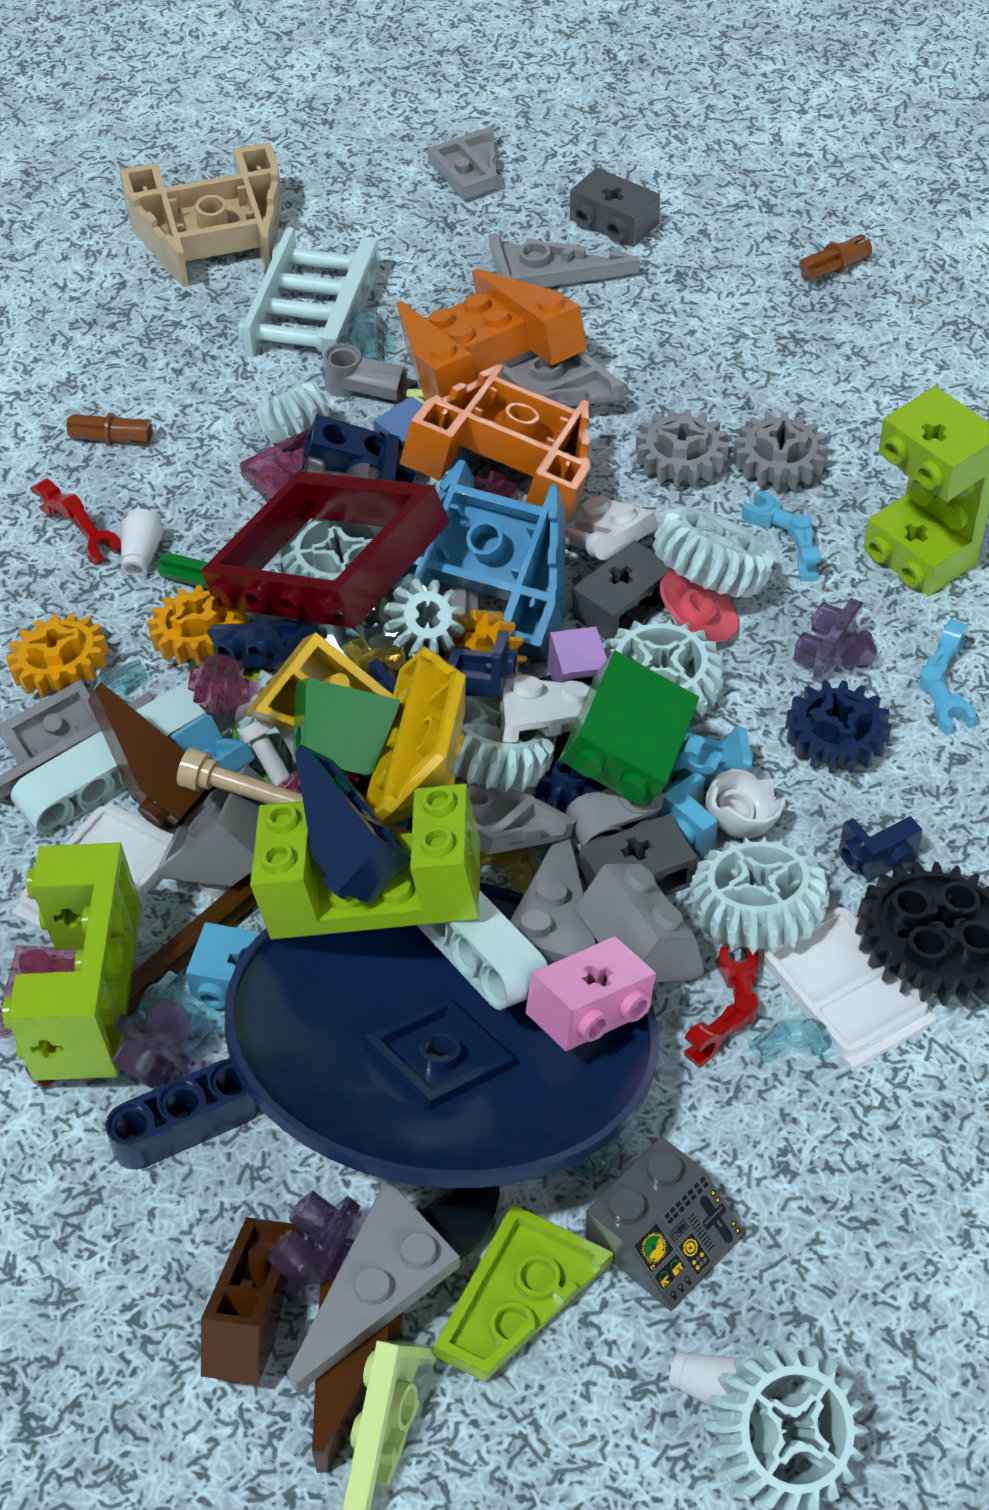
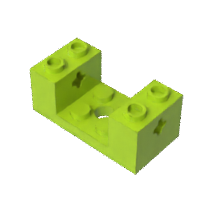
[864,385,989,597]
[250,783,480,939]
[2,842,142,1081]

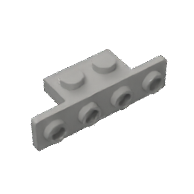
[0,680,154,801]

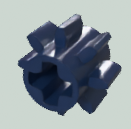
[536,755,597,814]

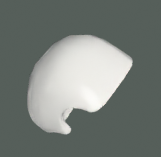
[706,768,785,839]

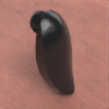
[420,1186,500,1261]

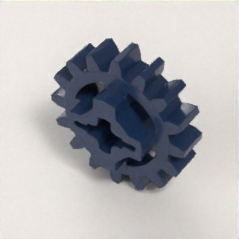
[785,680,892,773]

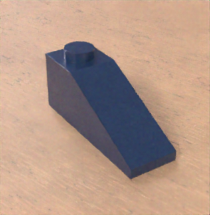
[295,744,411,905]

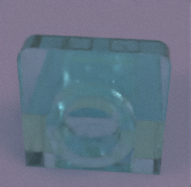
[138,971,224,1062]

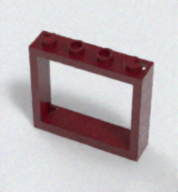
[201,471,450,629]

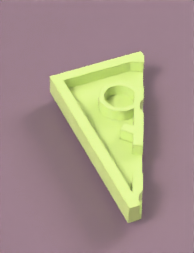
[342,1341,436,1510]

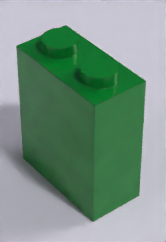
[559,650,700,808]

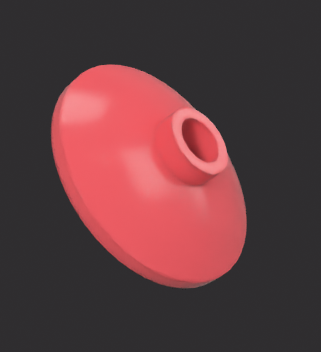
[660,570,739,642]

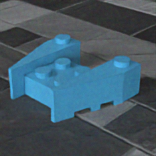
[396,460,566,663]

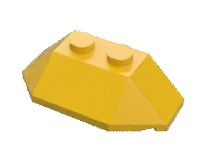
[365,646,466,826]

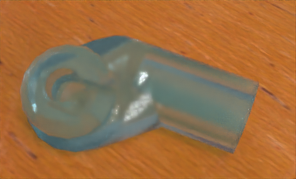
[92,659,147,699]
[749,1018,832,1064]

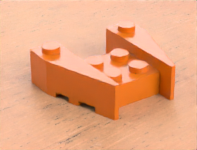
[396,269,587,400]
[399,364,590,525]

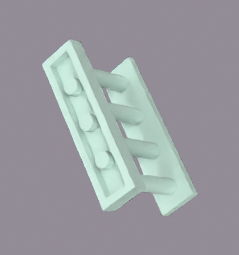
[238,227,380,367]

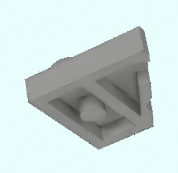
[428,127,497,200]

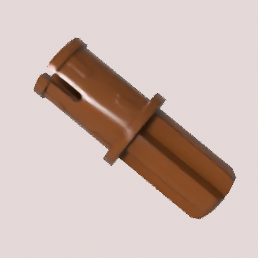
[799,234,872,280]
[67,413,153,446]

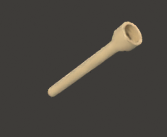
[177,747,410,834]

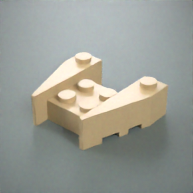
[120,142,282,287]

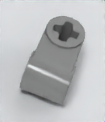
[566,788,664,846]

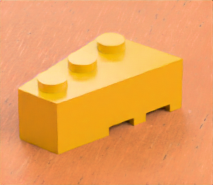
[244,632,393,733]

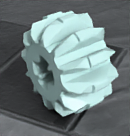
[255,381,331,443]
[383,579,465,659]

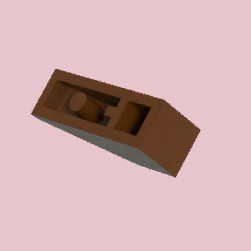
[88,682,205,830]
[201,1217,300,1385]
[312,1281,403,1473]

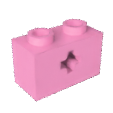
[525,936,656,1051]

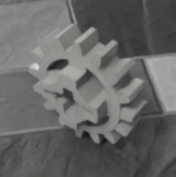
[636,409,729,487]
[734,412,829,490]

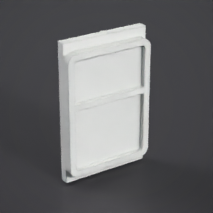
[12,802,174,950]
[757,903,937,1071]

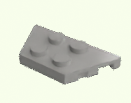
[501,351,625,407]
[454,777,577,855]

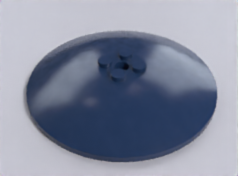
[224,883,659,1188]

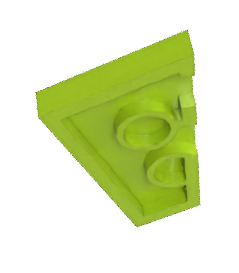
[433,1204,614,1382]

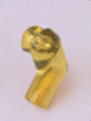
[480,848,539,893]

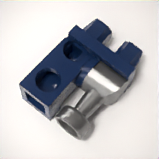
[301,414,416,483]

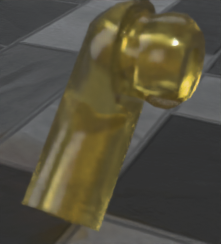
[342,637,406,671]

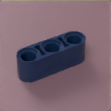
[105,1058,260,1170]

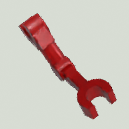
[30,478,121,565]
[684,946,759,1068]

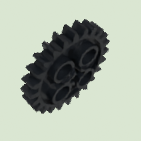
[855,862,989,1006]

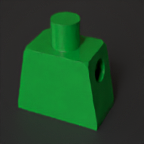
[293,678,400,778]

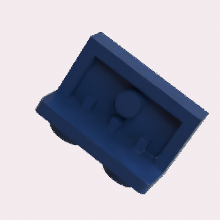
[207,620,322,668]

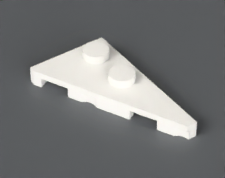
[499,675,590,743]

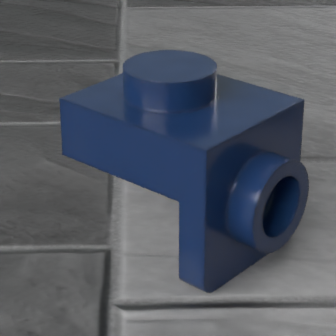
[448,630,517,697]
[839,816,923,882]

